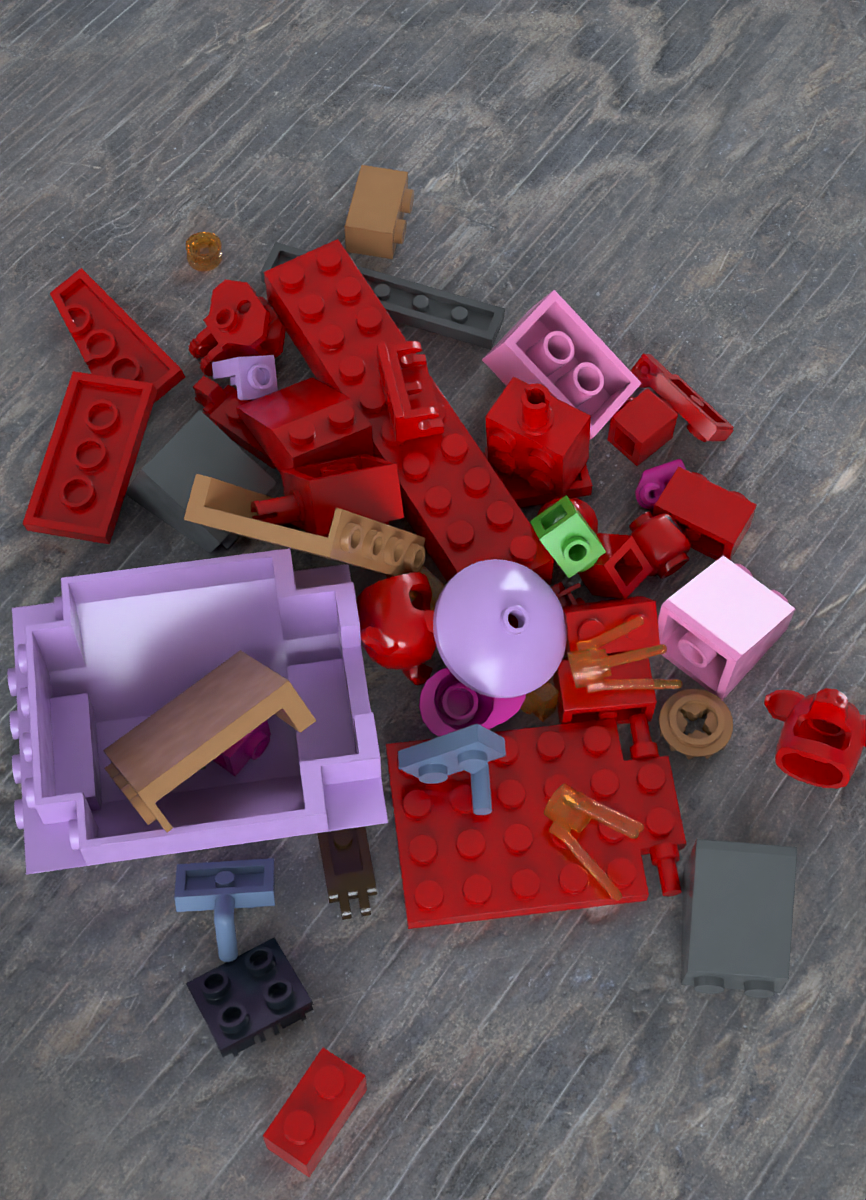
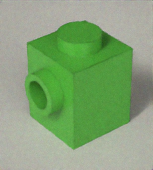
[530,495,606,578]

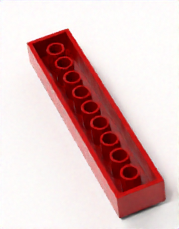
[264,239,554,585]

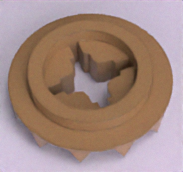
[658,689,733,760]

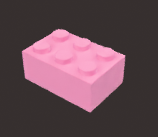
[482,290,641,439]

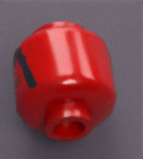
[629,512,691,579]

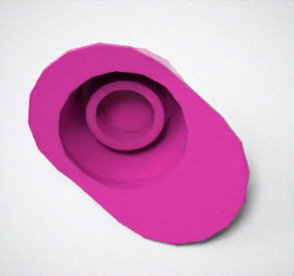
[419,667,526,737]

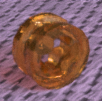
[186,232,222,271]

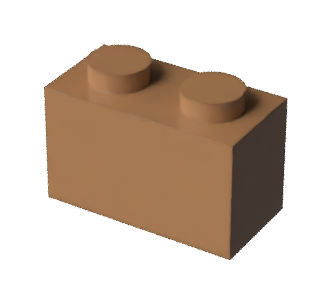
[345,165,414,259]

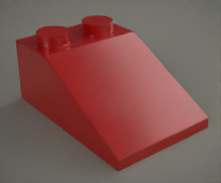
[236,377,373,474]

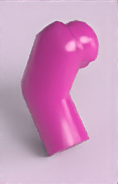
[635,458,686,509]

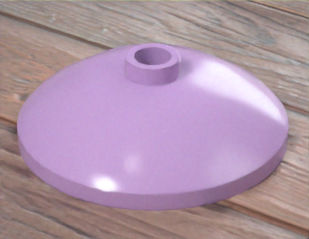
[433,559,567,698]

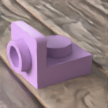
[212,355,278,401]

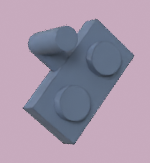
[398,724,506,815]
[174,858,275,962]

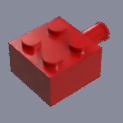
[485,376,591,498]
[251,453,404,538]

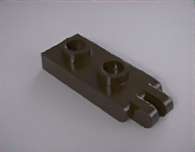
[317,826,377,920]

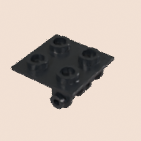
[186,937,314,1058]

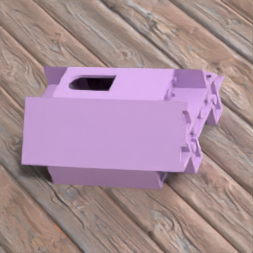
[7,548,388,875]

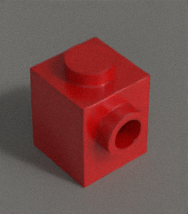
[607,388,678,466]
[577,533,653,599]

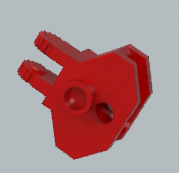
[188,279,286,377]

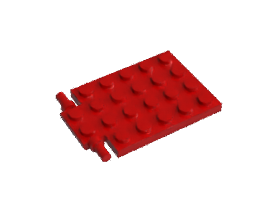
[386,714,687,929]

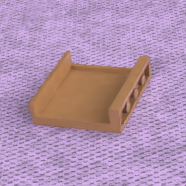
[184,474,426,576]
[103,650,316,832]

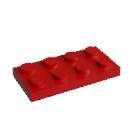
[22,371,157,544]

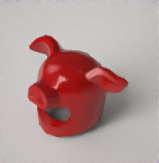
[356,572,436,685]
[764,688,866,789]

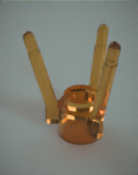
[567,617,683,693]
[544,783,644,901]

